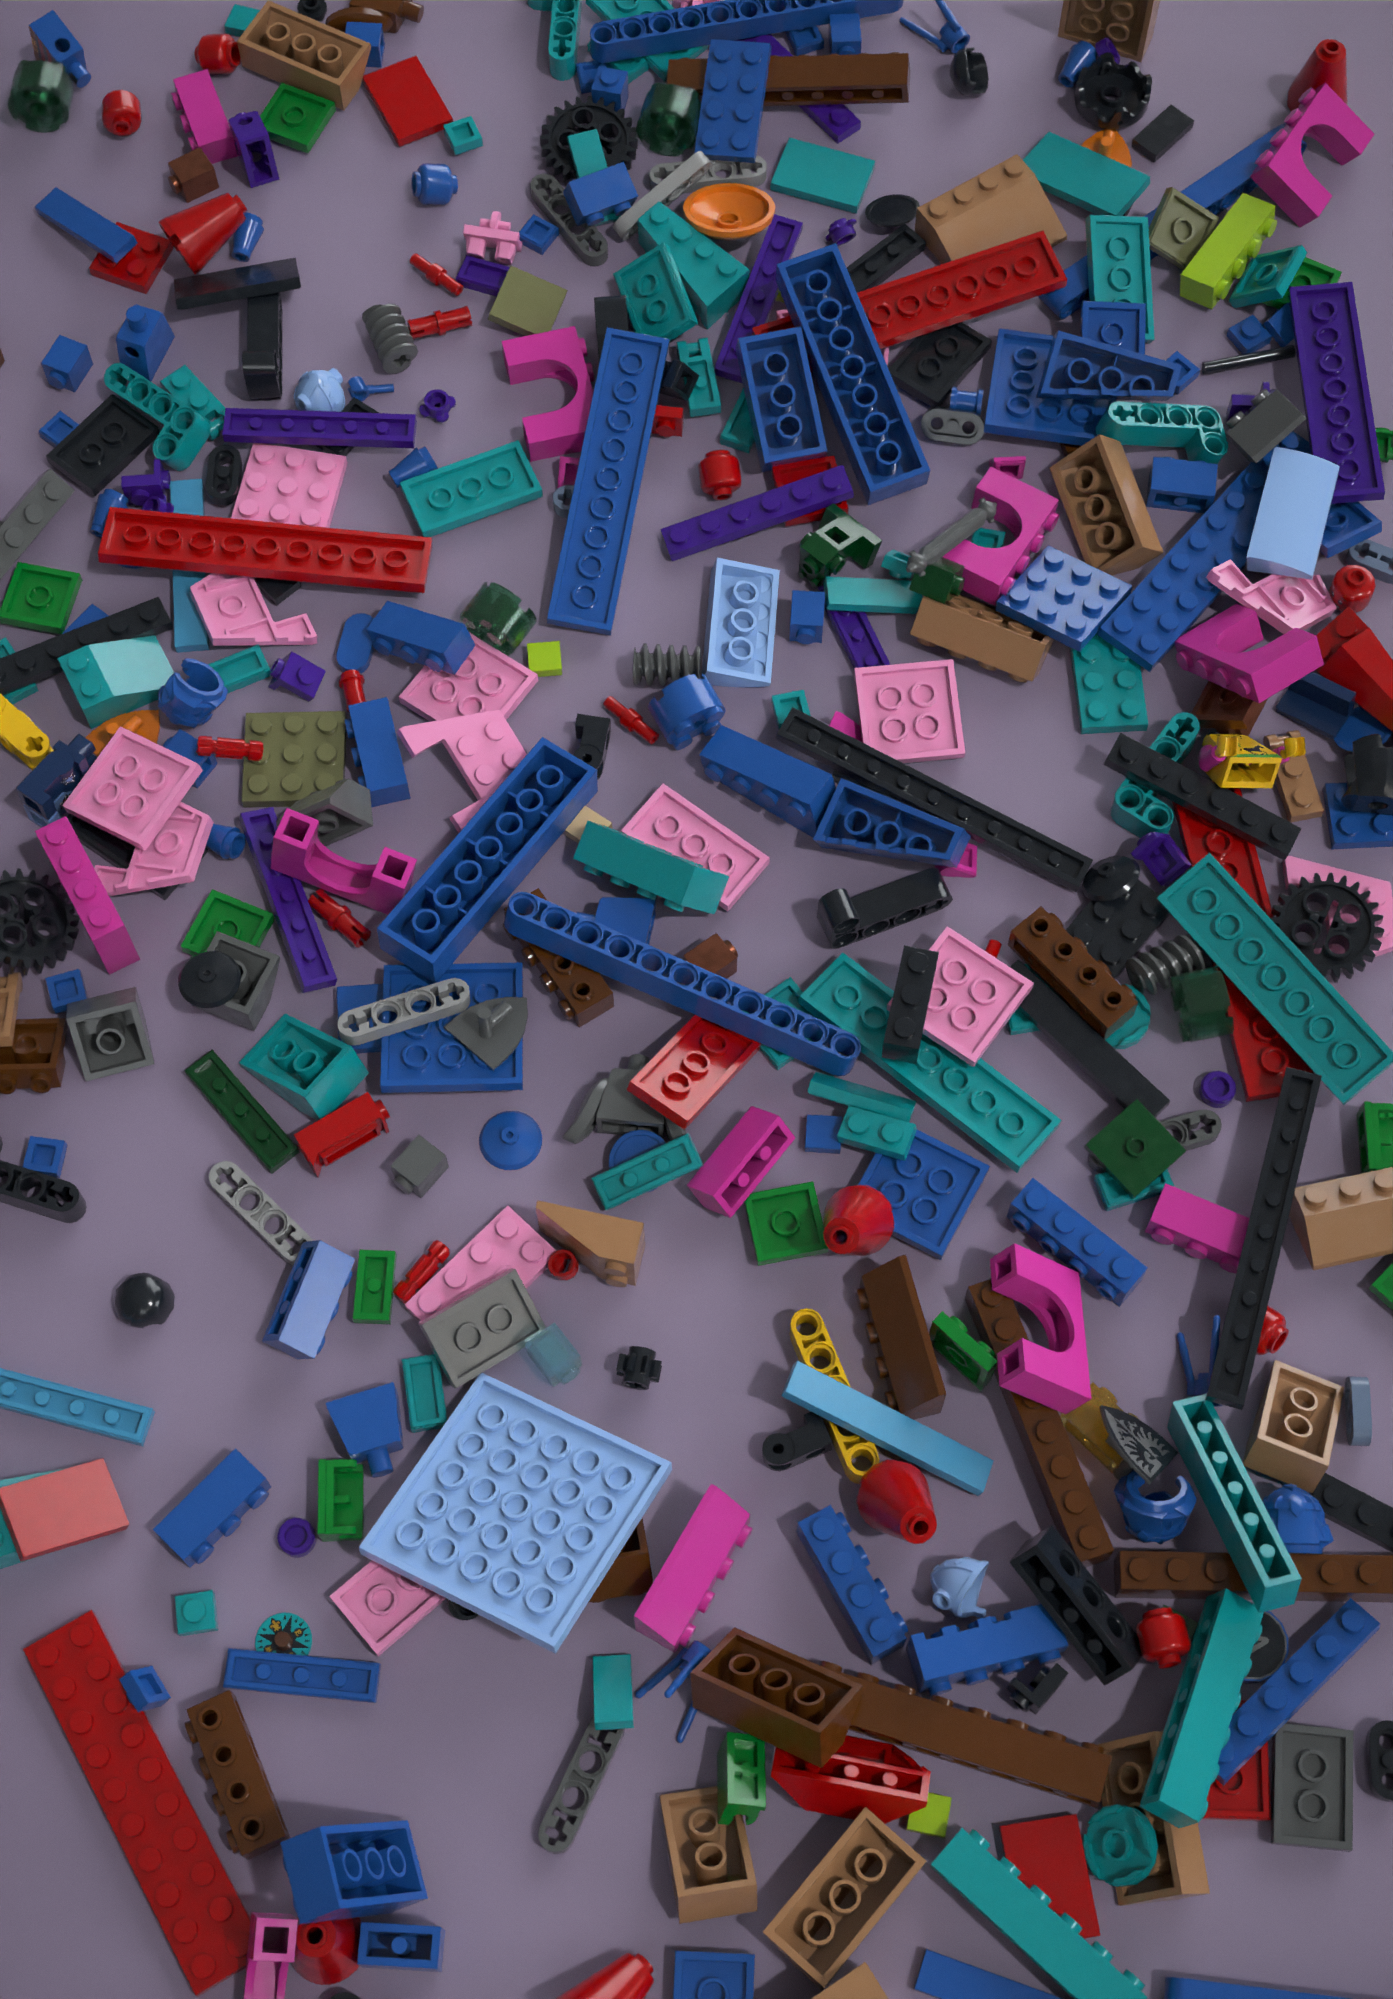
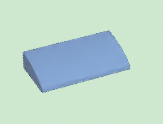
[1247,447,1339,580]
[702,558,780,688]

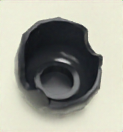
[950,47,989,95]
[114,1273,175,1328]

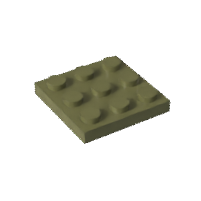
[242,711,347,808]

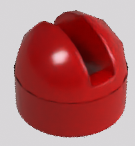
[548,1249,579,1281]

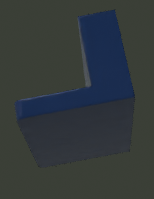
[1276,672,1356,739]

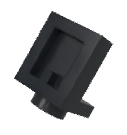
[1007,1663,1068,1715]

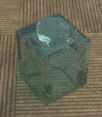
[525,1322,582,1387]

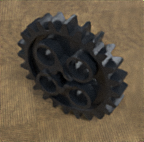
[540,96,638,183]
[0,868,80,975]
[1270,872,1384,983]

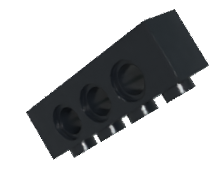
[1009,1525,1142,1686]

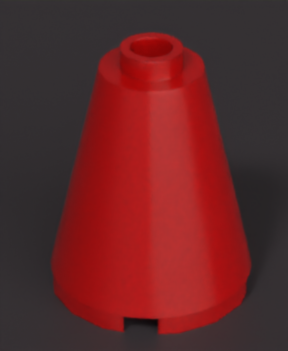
[1287,39,1347,112]
[158,193,248,275]
[823,1185,895,1256]
[856,1459,937,1544]
[291,1917,362,1985]
[555,1953,654,1999]

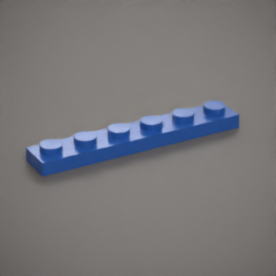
[1216,1598,1380,1786]

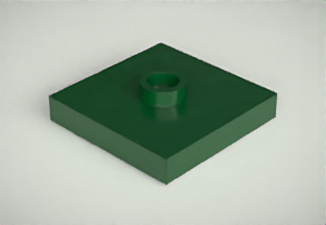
[1084,1099,1186,1199]

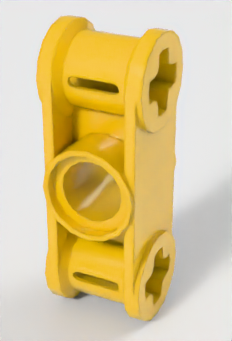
[0,694,54,771]

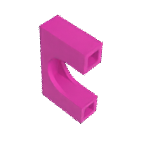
[1250,83,1375,228]
[502,326,594,462]
[943,467,1059,606]
[1174,603,1324,703]
[270,808,417,915]
[35,816,140,975]
[990,1243,1091,1414]
[243,1912,298,1999]

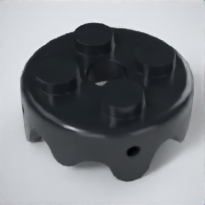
[1074,52,1152,129]

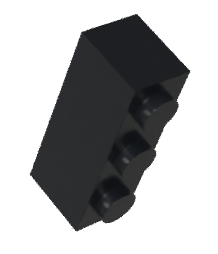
[882,945,939,1064]

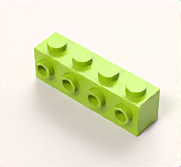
[1180,193,1277,309]

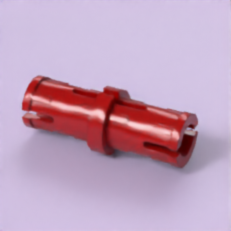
[407,306,472,340]
[308,889,371,948]

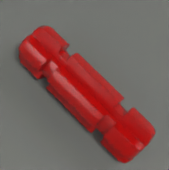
[196,736,264,761]
[393,1240,450,1304]

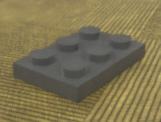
[418,1268,549,1388]
[1271,1723,1354,1852]

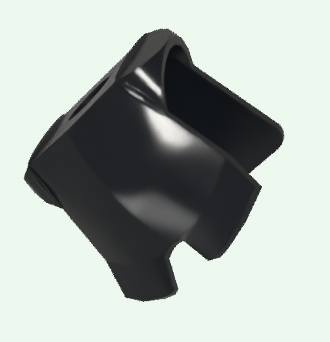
[1341,734,1393,815]

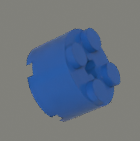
[648,674,726,750]

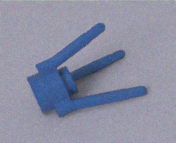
[899,0,970,53]
[1177,1315,1223,1407]
[635,1640,711,1743]

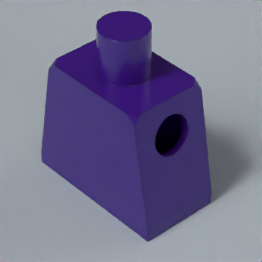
[228,111,280,188]

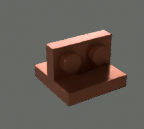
[1191,680,1268,736]

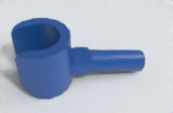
[348,376,394,401]

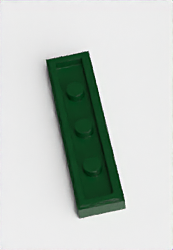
[185,1049,300,1174]

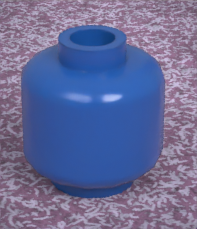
[411,164,458,205]

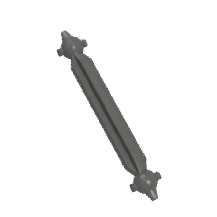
[906,497,997,577]

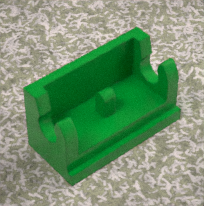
[1357,1101,1393,1174]
[318,1459,364,1542]
[717,1732,766,1825]

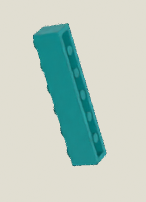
[1167,1393,1302,1613]
[1140,1588,1264,1828]
[931,1828,1148,1999]

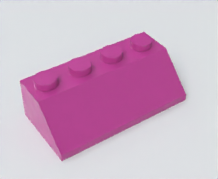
[634,1483,753,1653]

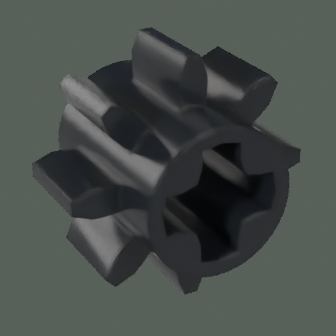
[616,1346,662,1390]

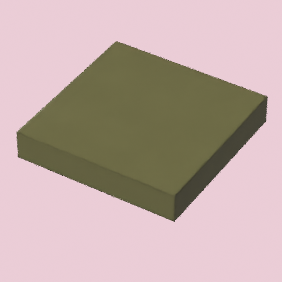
[1149,187,1219,271]
[487,265,568,336]

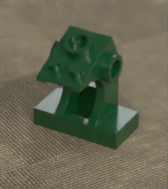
[798,503,883,588]

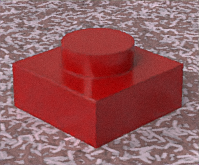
[651,405,684,437]

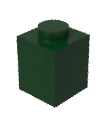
[909,557,965,604]

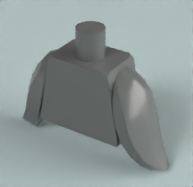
[562,1054,687,1144]

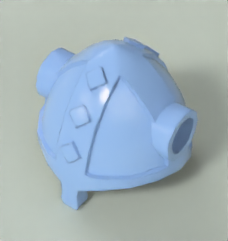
[294,368,346,412]
[930,1557,989,1618]

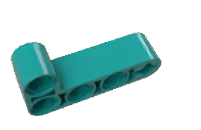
[527,0,582,81]
[104,363,211,471]
[1096,401,1228,464]
[1111,712,1200,838]

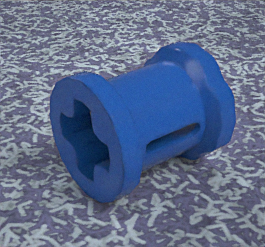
[950,387,984,416]

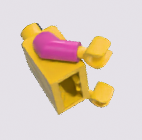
[1198,732,1306,788]

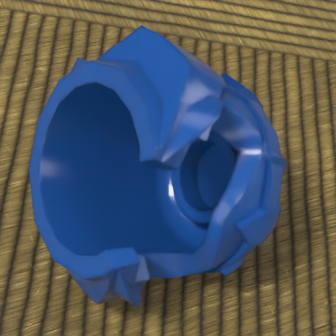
[157,658,228,728]
[1113,1470,1197,1544]
[1262,1484,1334,1554]

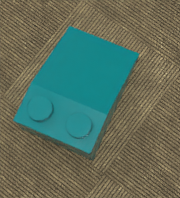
[57,635,174,729]
[239,1013,369,1121]

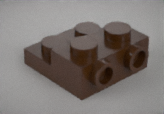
[0,1018,68,1094]

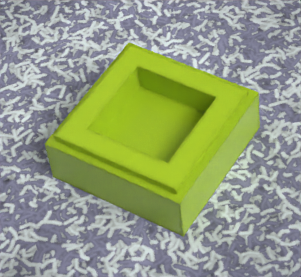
[527,641,562,677]
[906,1793,952,1838]

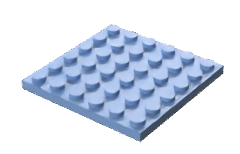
[359,1373,672,1654]

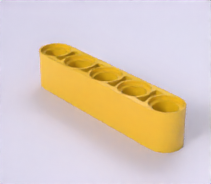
[789,1308,879,1484]

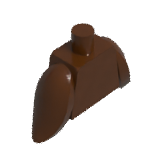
[326,0,424,33]

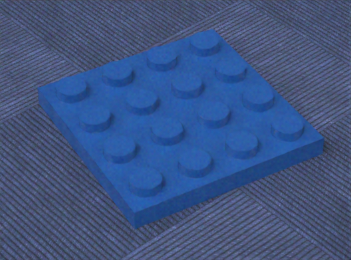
[984,328,1117,446]
[380,962,523,1093]

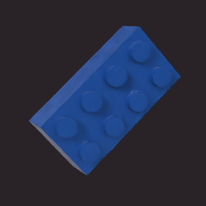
[735,326,827,472]
[280,1820,428,1924]

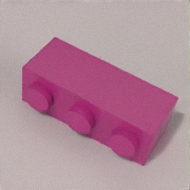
[171,69,238,164]
[687,1106,795,1218]
[1145,1183,1249,1273]

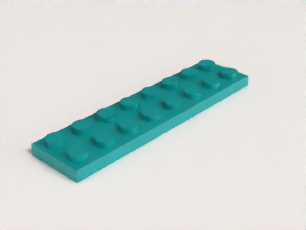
[1157,852,1393,1105]
[798,953,1062,1173]

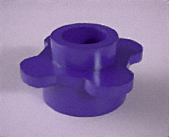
[825,218,857,246]
[419,389,456,422]
[142,494,174,513]

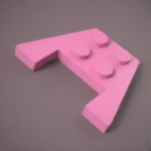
[1206,559,1337,634]
[190,573,317,646]
[397,709,527,833]
[94,802,214,896]
[1282,856,1393,961]

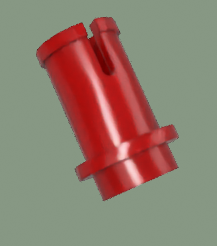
[338,670,366,714]

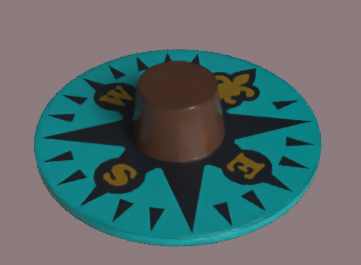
[255,1613,312,1656]

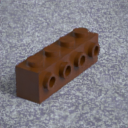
[503,888,614,1028]
[1008,906,1138,1040]
[184,1690,290,1860]

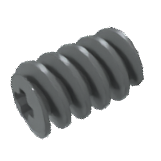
[362,304,418,374]
[633,643,701,686]
[1125,934,1205,995]

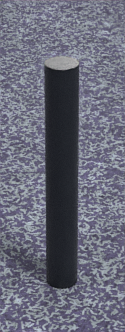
[1202,345,1296,375]

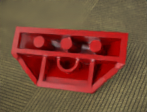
[771,1735,931,1824]

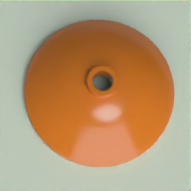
[683,183,775,241]

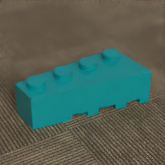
[638,201,749,330]
[573,821,729,915]

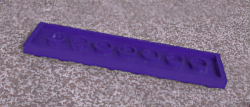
[1288,282,1385,504]

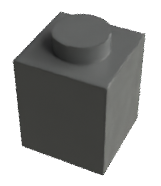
[391,1135,449,1198]

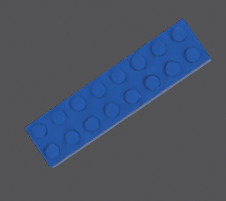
[775,243,931,505]
[377,737,598,983]

